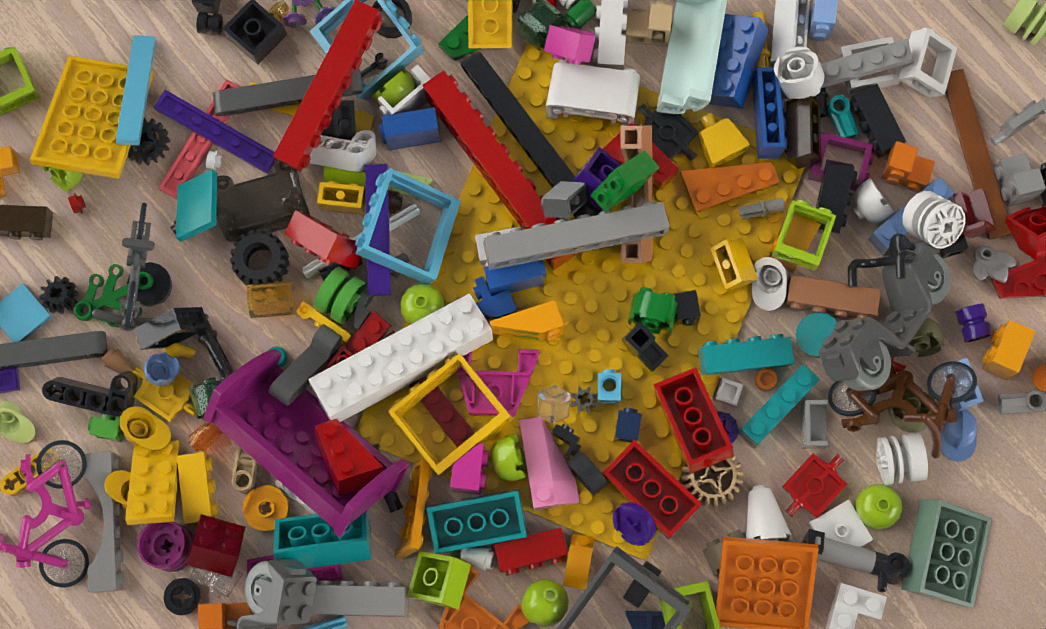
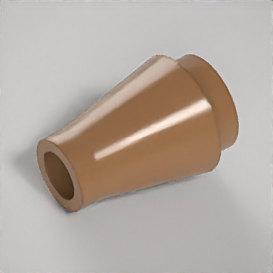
[101,347,136,374]

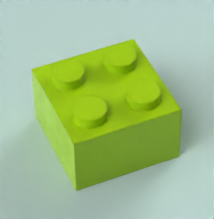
[407,551,471,610]

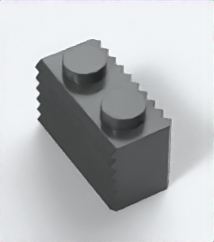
[541,181,588,219]

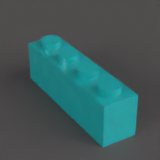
[698,334,795,376]
[738,364,820,448]

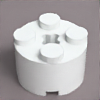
[774,47,824,99]

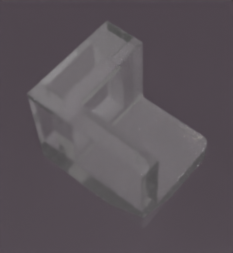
[537,385,571,424]

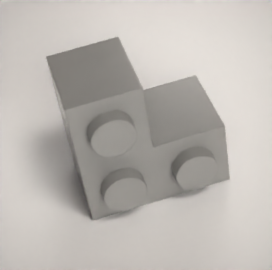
[994,153,1046,207]

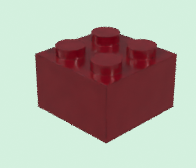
[186,514,246,577]

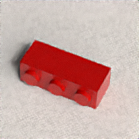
[494,527,568,576]

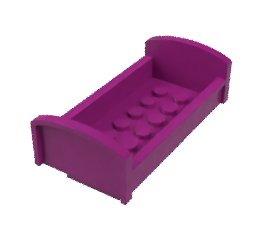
[203,349,410,538]

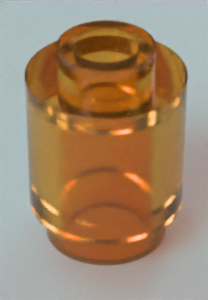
[188,422,223,452]

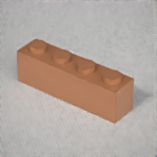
[785,275,881,319]

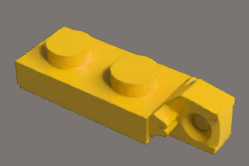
[296,301,354,344]

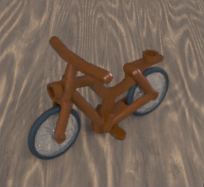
[828,361,977,459]

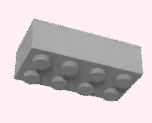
[311,581,409,617]

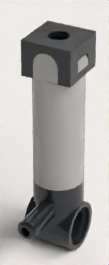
[802,528,910,593]

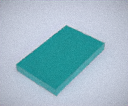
[176,169,217,242]

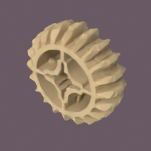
[681,455,744,508]

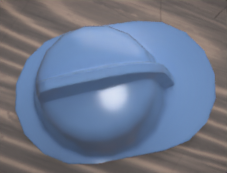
[941,407,977,462]

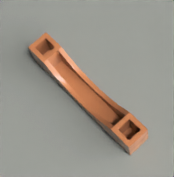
[620,125,652,263]

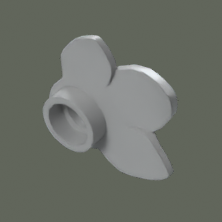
[972,246,1017,283]

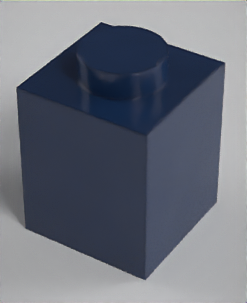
[614,408,642,443]

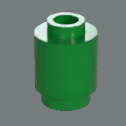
[565,0,597,29]

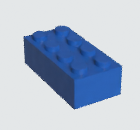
[709,14,769,109]

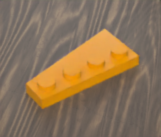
[394,459,432,559]

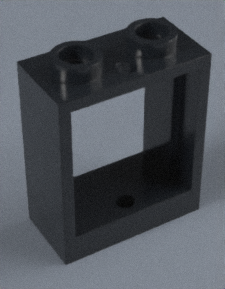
[134,307,209,350]

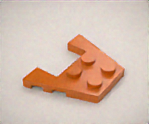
[438,567,529,629]

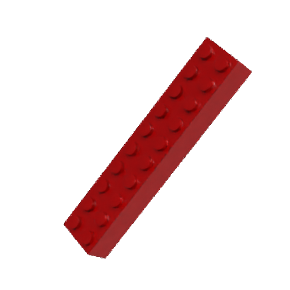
[422,70,575,271]

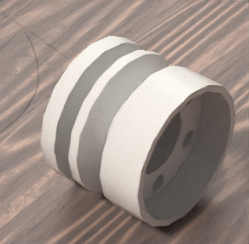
[902,191,965,249]
[876,433,928,485]

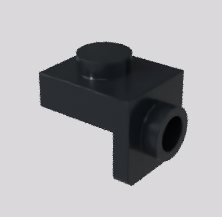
[552,424,581,460]

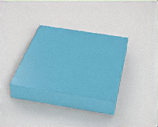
[0,283,52,342]

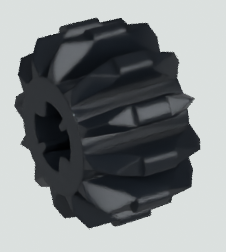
[39,276,79,314]

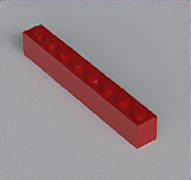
[273,0,383,172]

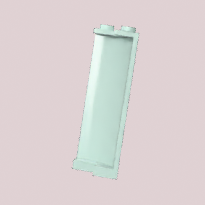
[656,0,727,114]

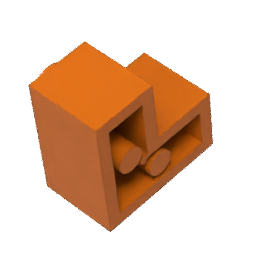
[881,141,935,192]
[198,602,254,629]

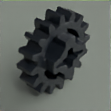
[128,117,171,166]

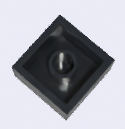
[222,0,288,65]

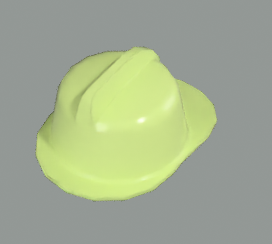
[0,401,36,443]

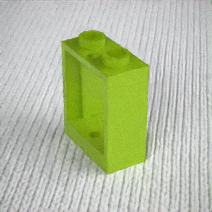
[0,46,41,116]
[772,200,836,271]
[658,580,721,629]

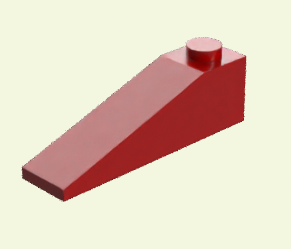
[1005,204,1046,260]

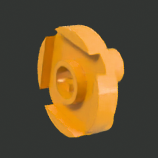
[242,485,290,532]

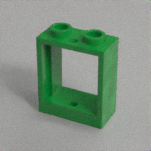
[591,151,660,212]

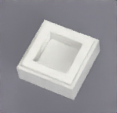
[714,377,743,407]

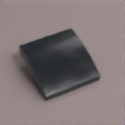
[321,100,356,141]

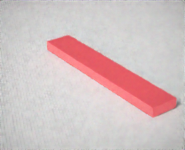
[158,79,241,199]

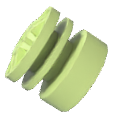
[1002,0,1046,46]

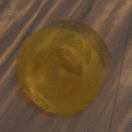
[268,0,289,23]

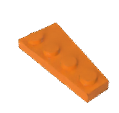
[680,162,779,214]

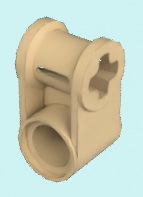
[232,448,260,494]

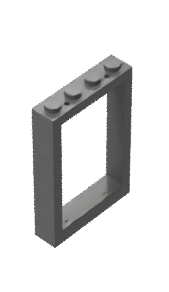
[557,547,694,629]

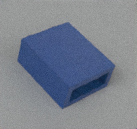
[379,107,441,151]
[484,260,546,296]

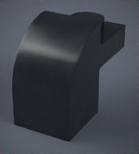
[622,322,669,372]

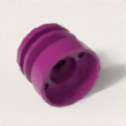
[138,522,194,572]

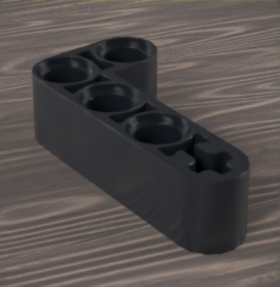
[42,371,138,417]

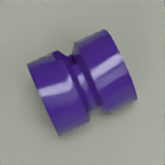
[955,304,993,343]

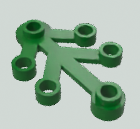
[74,264,154,327]

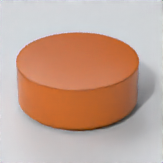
[755,368,778,391]

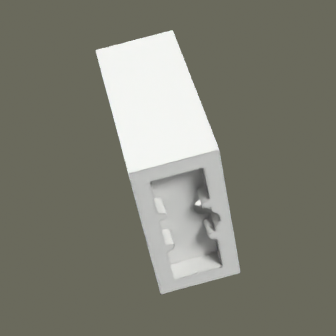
[899,28,957,98]
[838,37,902,95]

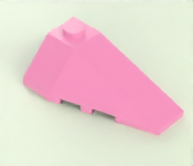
[519,417,579,511]

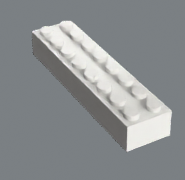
[308,293,493,422]

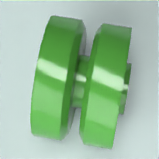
[313,267,367,325]

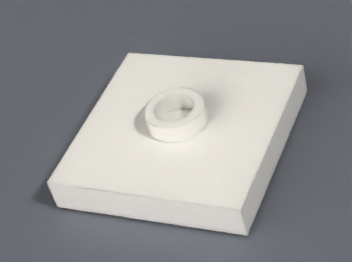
[809,500,873,547]

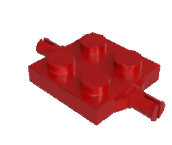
[782,453,848,518]

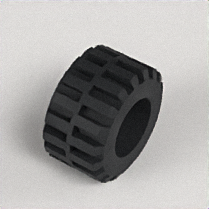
[230,230,290,290]

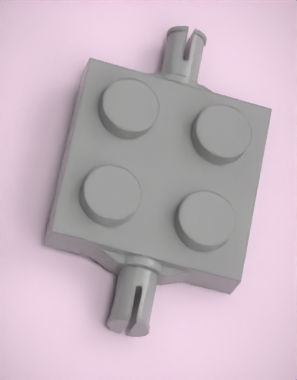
[990,98,1046,146]

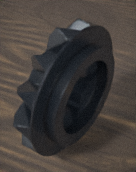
[164,578,201,616]

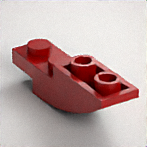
[322,311,392,372]

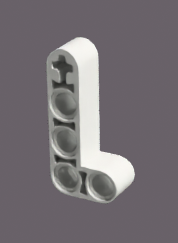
[310,130,377,172]

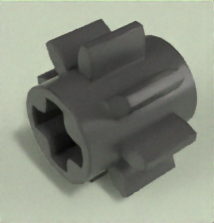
[571,386,598,415]

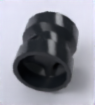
[196,12,223,35]

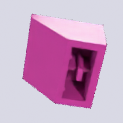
[450,443,489,495]

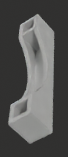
[84,451,125,593]

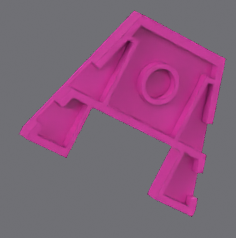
[457,349,539,417]

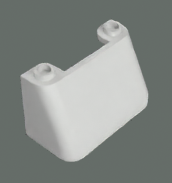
[546,60,640,126]

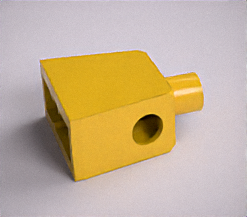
[699,113,750,168]

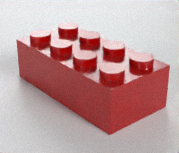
[653,367,733,474]
[602,440,702,540]

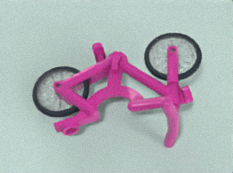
[0,440,90,588]

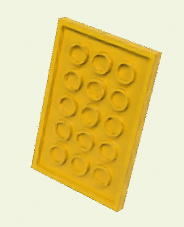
[30,56,154,179]

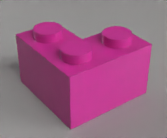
[544,25,595,65]

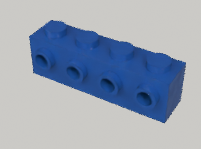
[752,67,787,159]

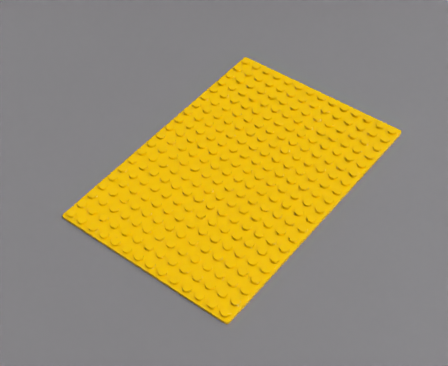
[356,43,805,560]

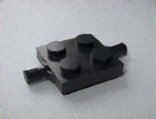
[638,103,699,162]

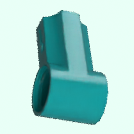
[826,95,859,139]

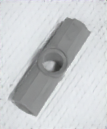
[997,390,1046,415]

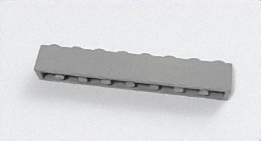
[483,201,670,270]

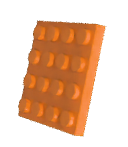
[715,536,819,629]

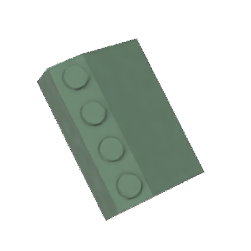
[902,499,992,609]

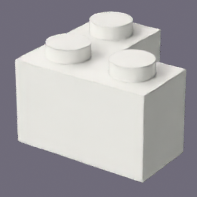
[825,583,887,629]

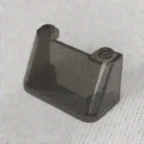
[216,161,310,243]

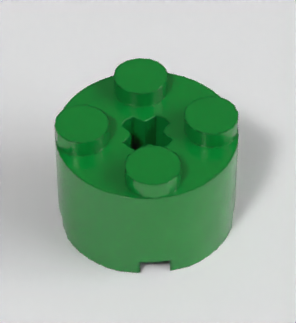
[628,287,677,334]

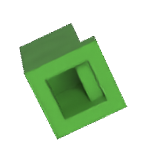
[88,414,123,442]

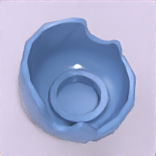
[143,352,181,386]

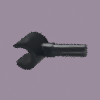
[360,53,388,77]

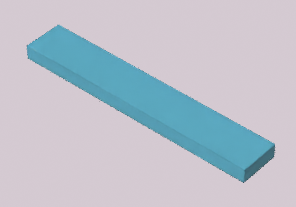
[116,35,156,145]

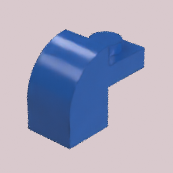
[473,276,517,321]

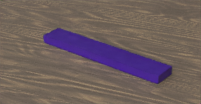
[153,90,277,175]
[365,164,391,296]

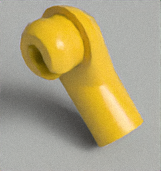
[162,343,196,359]

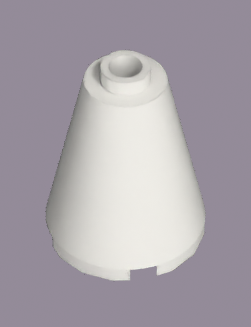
[746,485,793,542]

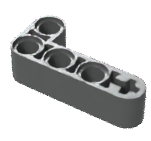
[268,324,343,406]

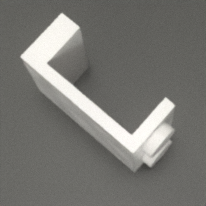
[378,64,431,117]

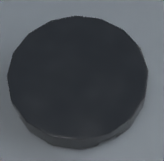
[127,262,172,307]

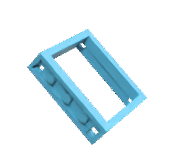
[310,0,425,101]
[355,168,461,285]

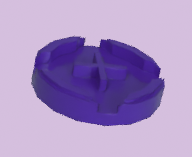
[612,502,656,546]

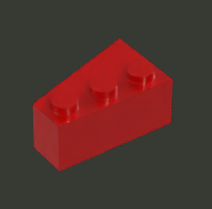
[603,122,678,190]
[315,419,383,496]

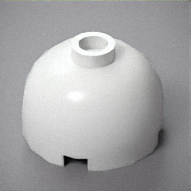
[853,178,895,223]

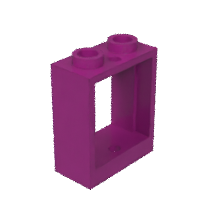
[808,132,875,191]

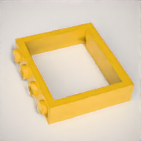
[388,353,513,478]

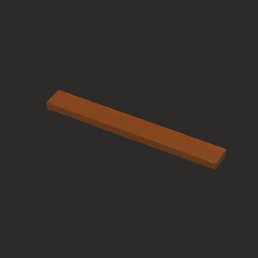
[945,69,1011,240]

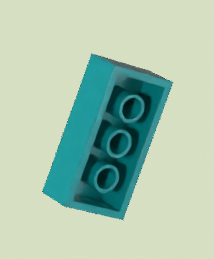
[426,489,527,554]
[273,510,371,568]

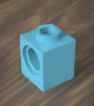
[597,369,621,404]

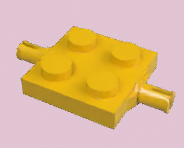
[133,366,199,423]

